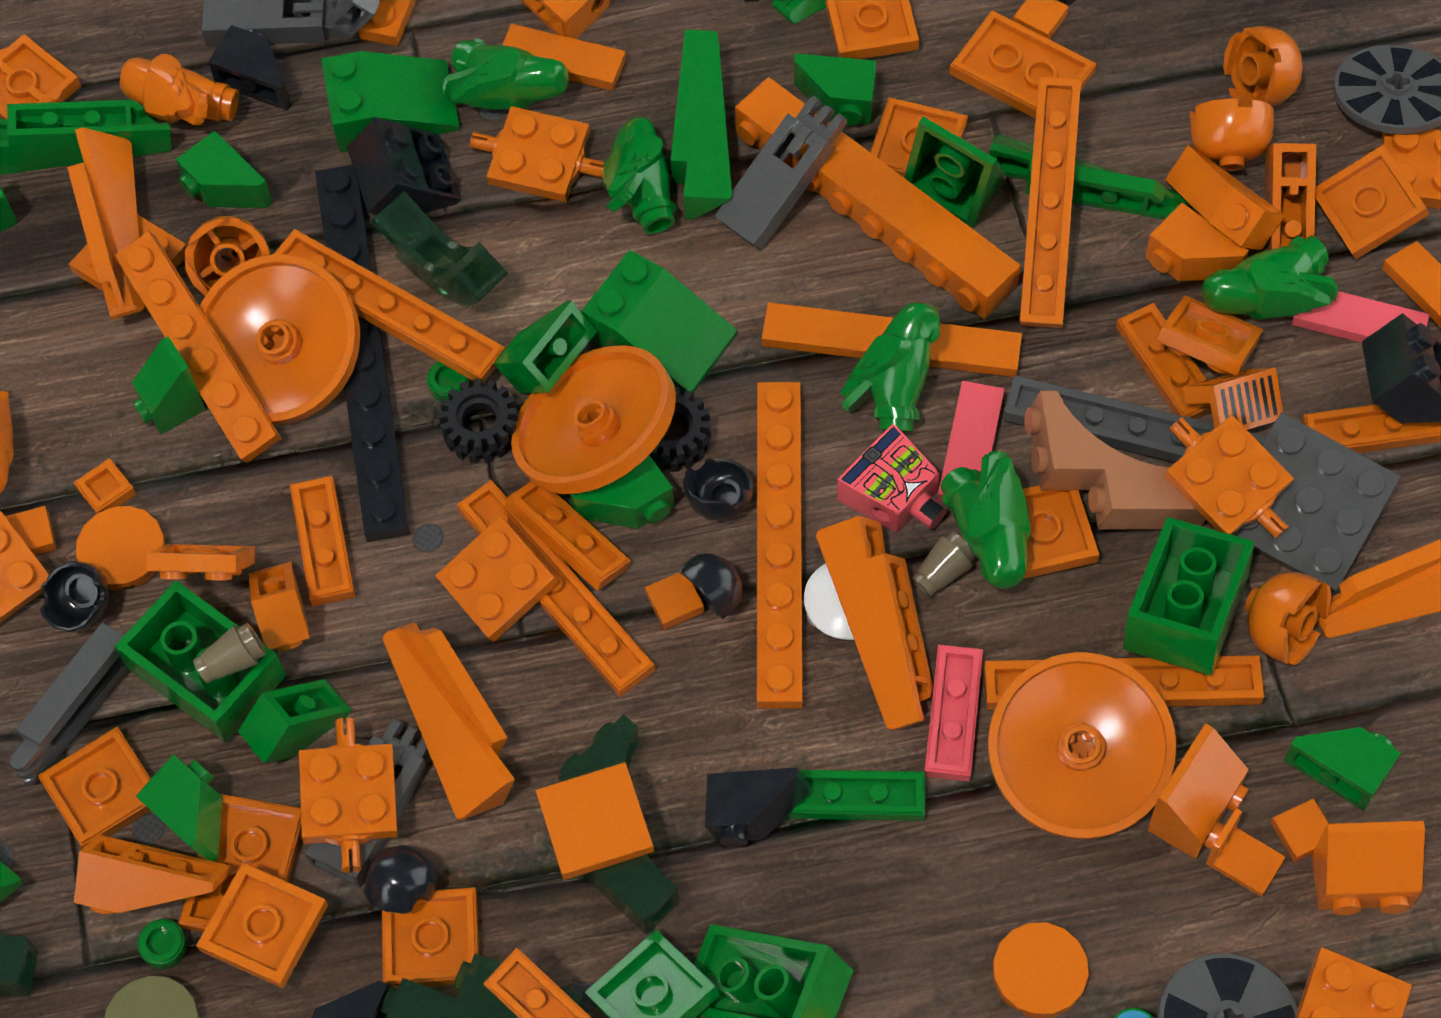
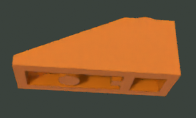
[1265,143,1316,250]
[1165,145,1285,250]
[74,834,231,914]

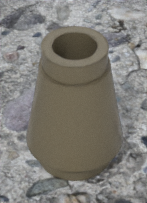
[911,531,976,597]
[193,623,266,684]

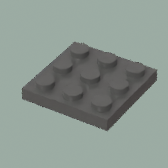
[1233,412,1401,594]

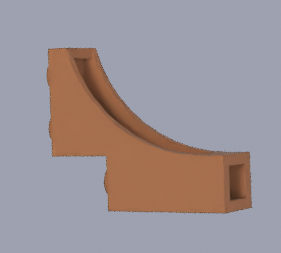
[1024,391,1206,529]

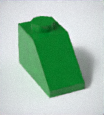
[794,53,876,125]
[175,131,273,208]
[493,301,597,394]
[132,336,206,435]
[570,455,675,529]
[238,679,352,764]
[1284,727,1401,811]
[136,754,223,862]

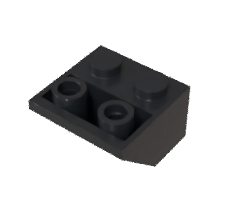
[347,117,461,221]
[1362,313,1441,423]

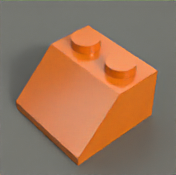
[1147,723,1249,859]
[1311,821,1425,915]

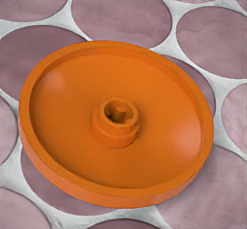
[200,254,360,425]
[511,345,676,494]
[988,652,1176,840]

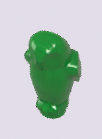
[443,38,569,109]
[602,117,677,234]
[1202,236,1338,319]
[840,302,940,432]
[941,451,1030,589]

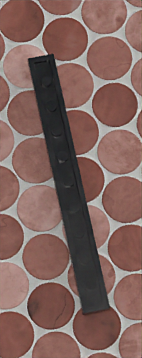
[315,165,410,542]

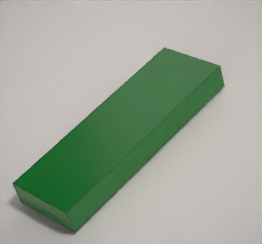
[785,770,925,821]

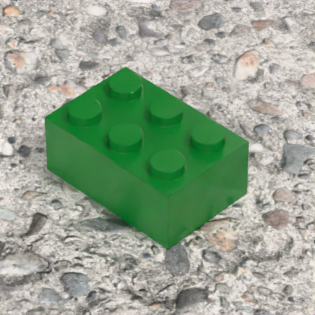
[1123,517,1255,676]
[114,580,286,743]

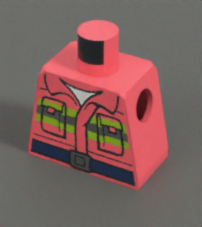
[837,424,947,532]

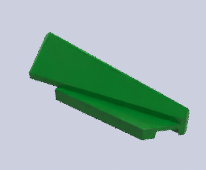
[671,29,732,220]
[0,100,172,175]
[989,134,1188,220]

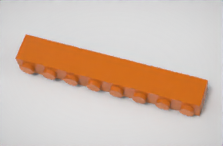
[735,77,1021,320]

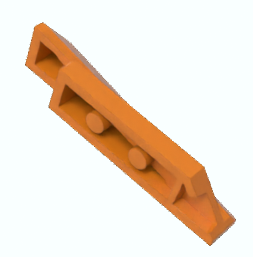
[67,127,145,320]
[816,516,933,730]
[1317,539,1441,639]
[382,622,515,820]

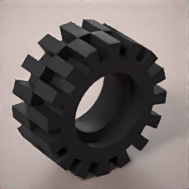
[439,379,518,463]
[650,387,711,472]

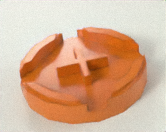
[76,506,165,591]
[992,922,1089,1018]

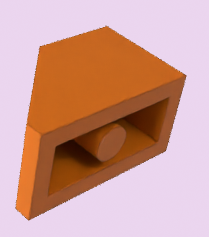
[1145,203,1249,281]
[248,561,310,651]

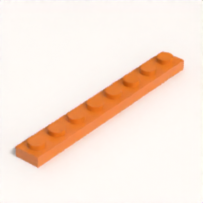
[757,382,802,709]

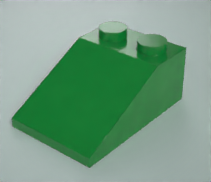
[321,51,460,153]
[904,116,1004,228]
[581,249,737,394]
[694,924,853,1018]

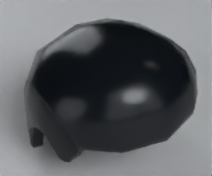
[683,458,753,521]
[679,553,743,619]
[40,560,110,632]
[363,845,439,914]

